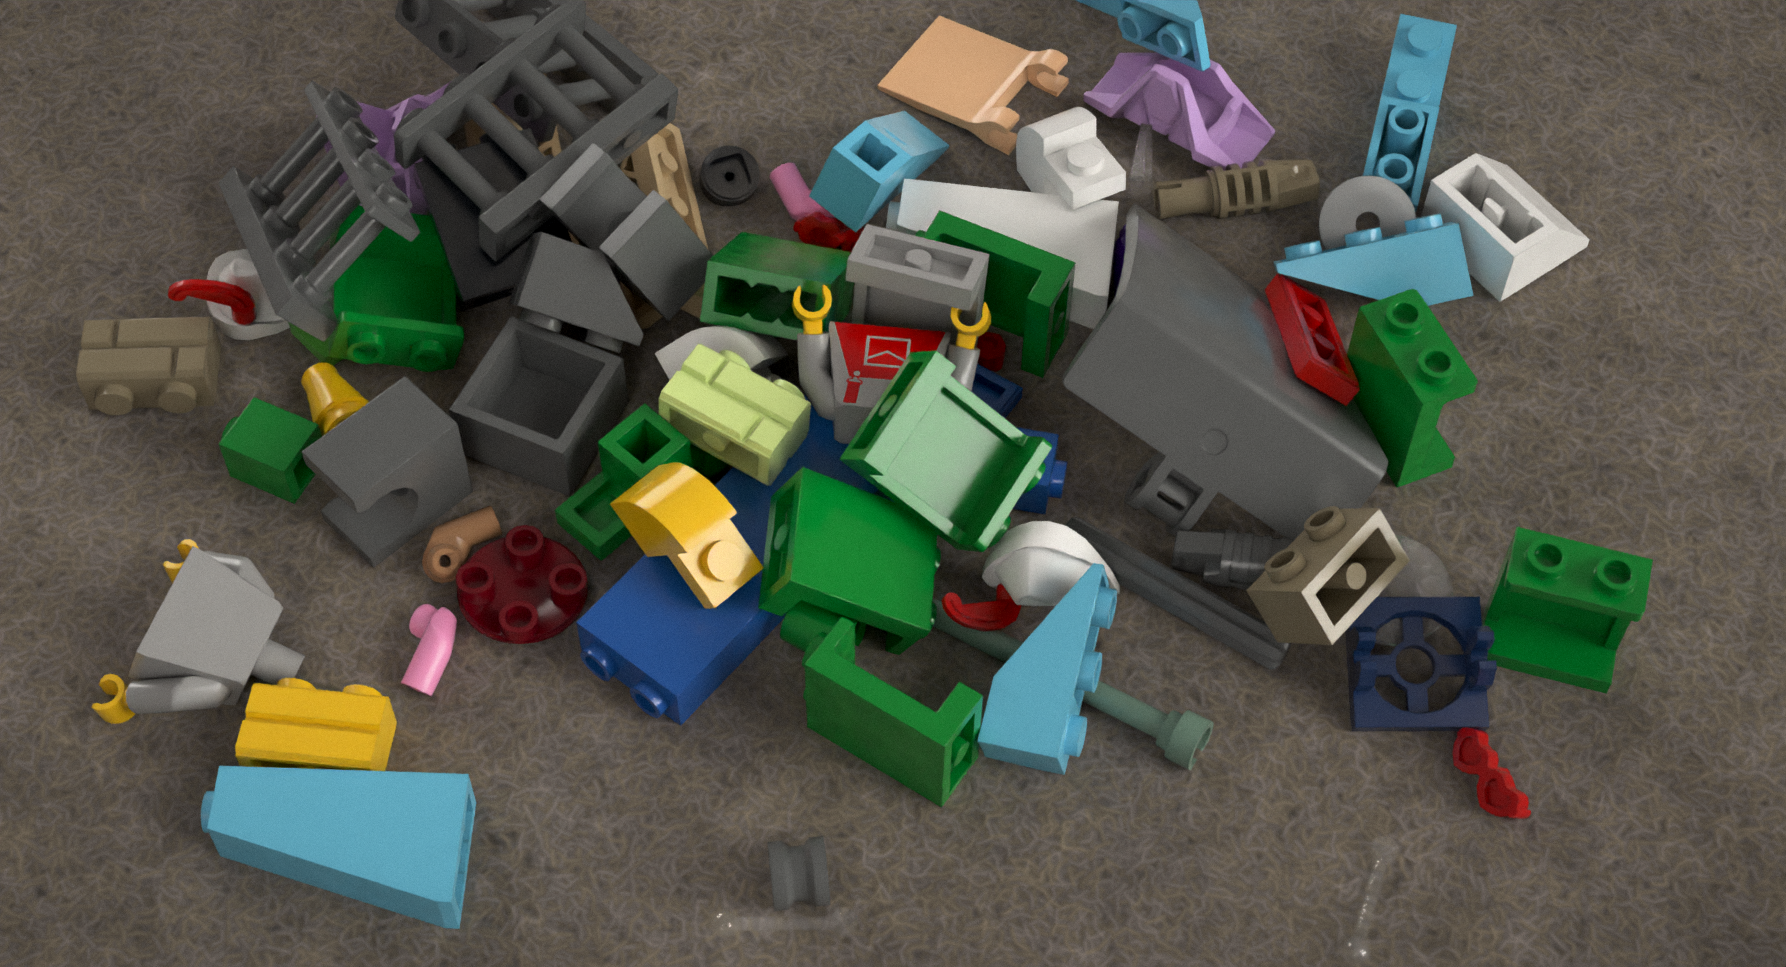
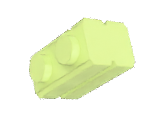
[659,343,811,486]

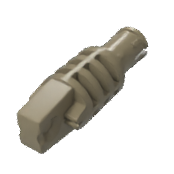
[1153,159,1320,220]

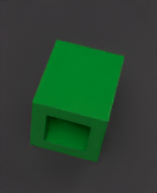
[218,397,322,504]

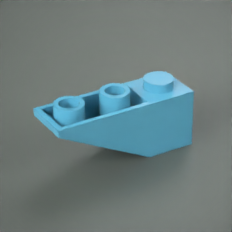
[809,111,950,232]
[1274,213,1474,306]
[977,563,1117,775]

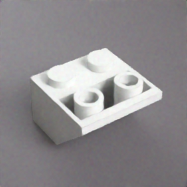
[1421,153,1590,302]

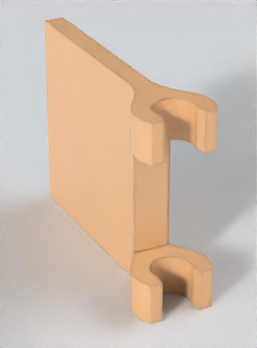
[877,16,1069,155]

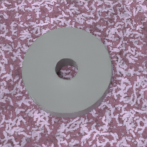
[1318,176,1416,250]

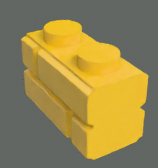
[235,678,397,771]

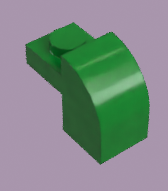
[555,403,692,561]

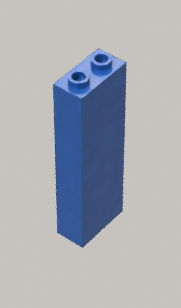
[576,395,894,726]

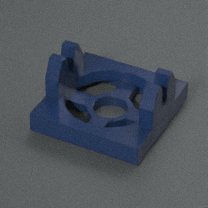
[1345,597,1497,731]

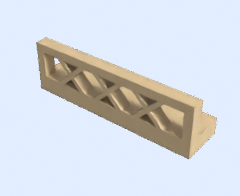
[620,123,708,329]

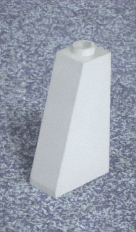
[886,178,1119,329]

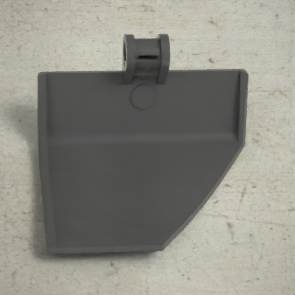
[1062,203,1388,542]

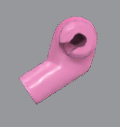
[769,163,834,221]
[401,604,457,697]

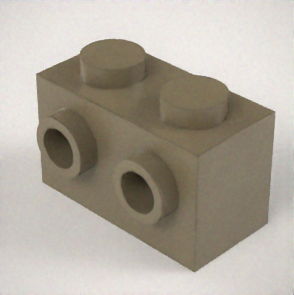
[1246,506,1410,645]

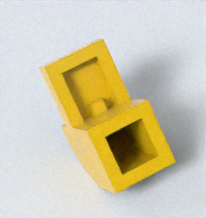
[610,462,764,609]

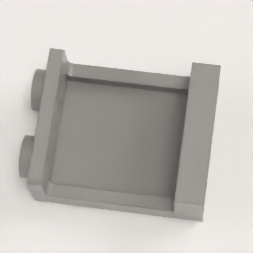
[846,224,989,348]

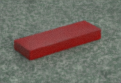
[1264,274,1360,406]

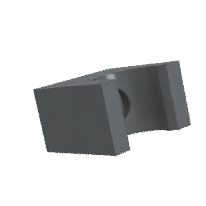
[540,143,713,321]
[302,376,473,568]

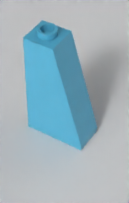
[201,766,476,929]

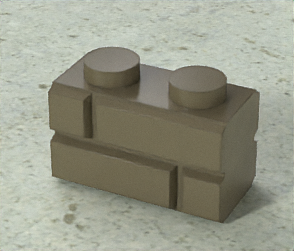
[76,317,221,415]

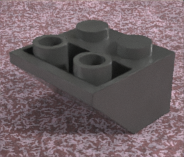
[509,232,643,353]

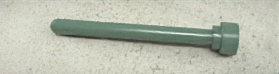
[933,599,1214,770]

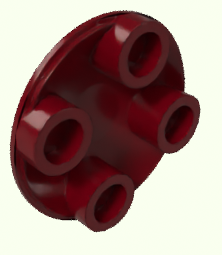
[455,525,588,644]

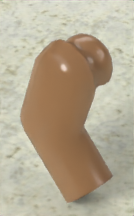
[422,505,502,583]

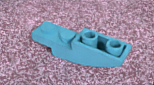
[1075,0,1211,72]
[1363,14,1457,212]

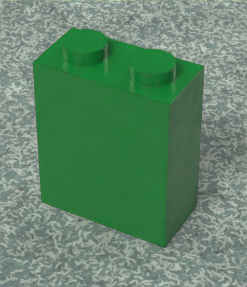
[700,232,854,340]

